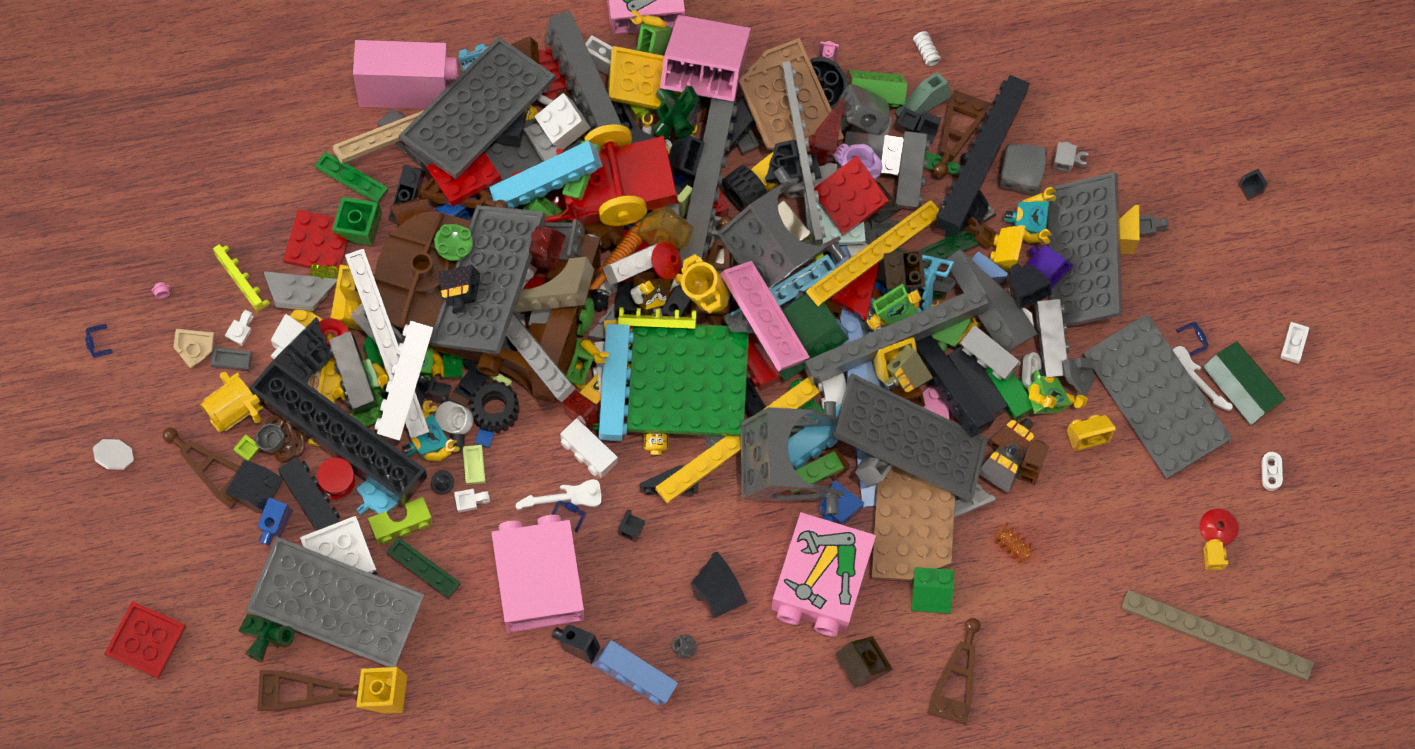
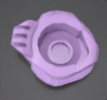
[833,144,883,180]

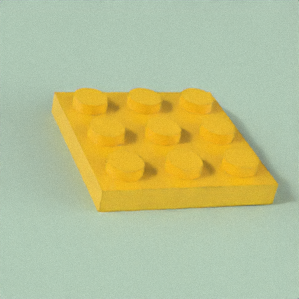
[607,46,664,109]

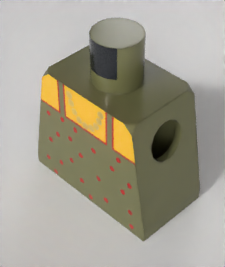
[884,345,933,392]

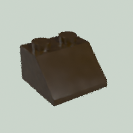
[835,636,893,688]

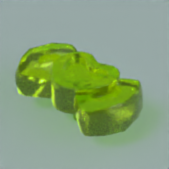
[310,264,339,279]

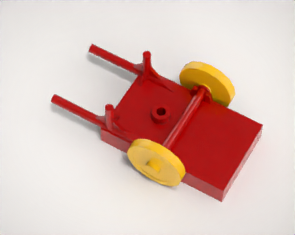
[512,124,679,226]

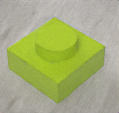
[233,435,260,461]

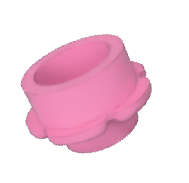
[152,282,171,299]

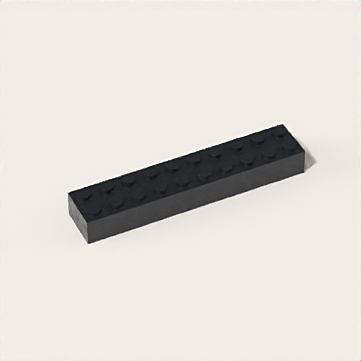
[249,360,427,506]

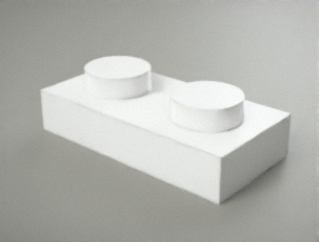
[1280,322,1309,364]

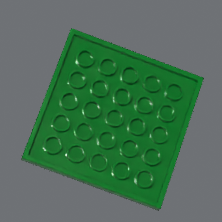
[627,325,749,437]

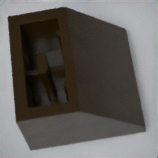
[884,250,926,294]

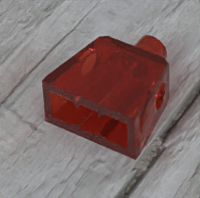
[529,226,566,269]
[558,390,600,432]

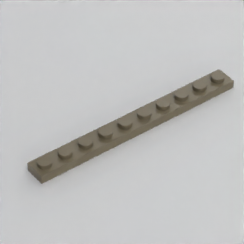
[1121,590,1314,682]

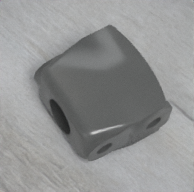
[838,84,890,135]
[1000,144,1047,196]

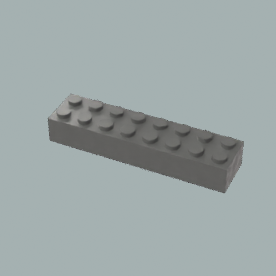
[545,11,621,133]

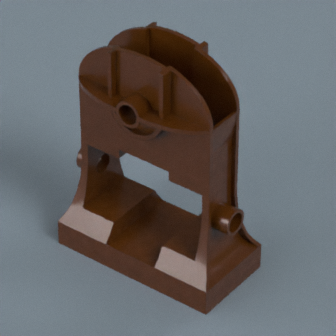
[374,211,601,404]

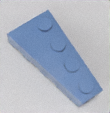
[591,640,678,706]

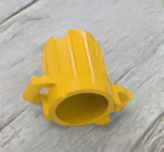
[681,254,731,314]
[200,372,264,433]

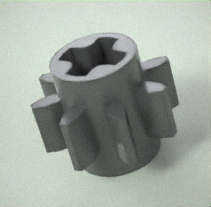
[672,634,697,659]

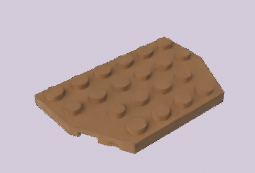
[738,38,844,152]
[872,465,955,581]

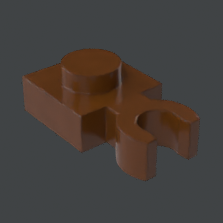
[965,217,996,249]

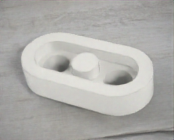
[1022,352,1042,390]
[1261,452,1283,491]

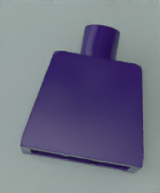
[1027,245,1074,289]

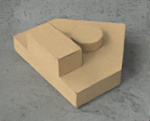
[174,329,215,369]

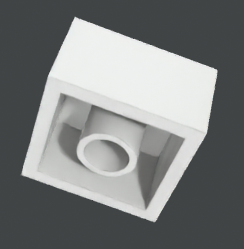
[534,93,591,150]

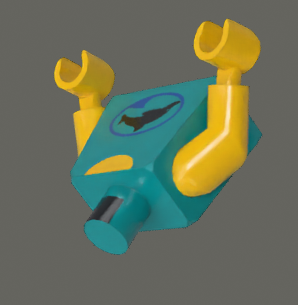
[1004,187,1057,244]
[402,401,460,462]

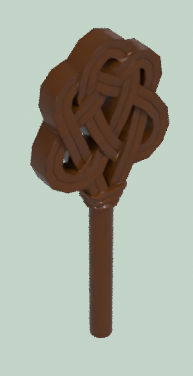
[265,414,308,463]

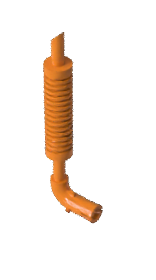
[589,206,666,290]

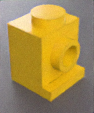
[1204,539,1228,570]

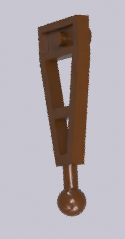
[934,90,989,177]
[419,177,508,208]
[691,216,733,315]
[162,427,240,509]
[927,618,981,725]
[258,670,359,711]

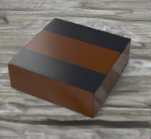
[447,387,472,408]

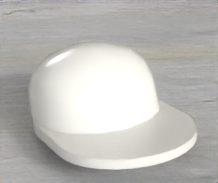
[435,401,474,435]

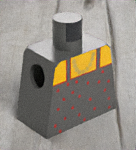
[979,443,1023,493]

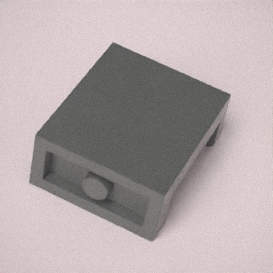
[532,219,585,262]

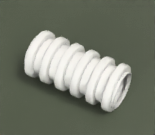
[913,31,941,66]

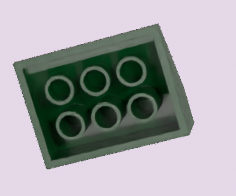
[754,293,849,381]

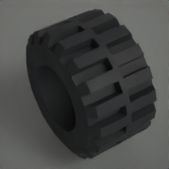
[722,165,768,212]
[470,380,519,433]

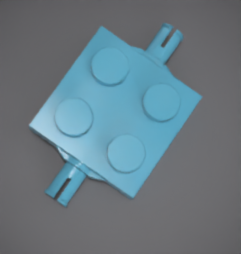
[356,480,399,516]

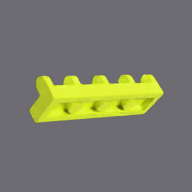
[213,244,270,313]
[618,307,696,329]

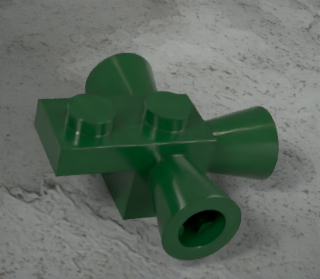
[653,86,700,139]
[238,614,294,662]

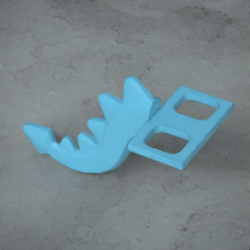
[922,255,954,311]

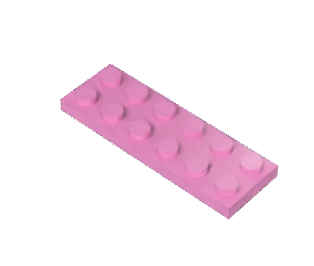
[720,261,810,372]

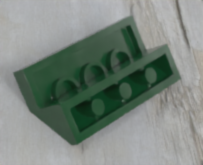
[1203,341,1286,425]

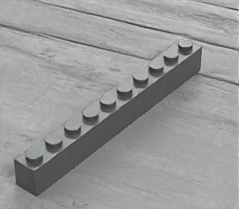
[679,98,738,274]
[805,287,988,385]

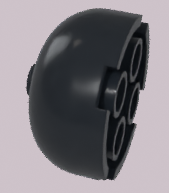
[810,57,848,112]

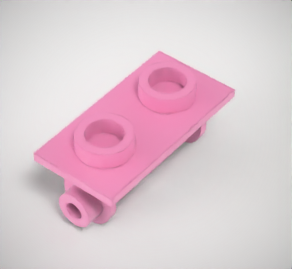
[819,41,839,63]

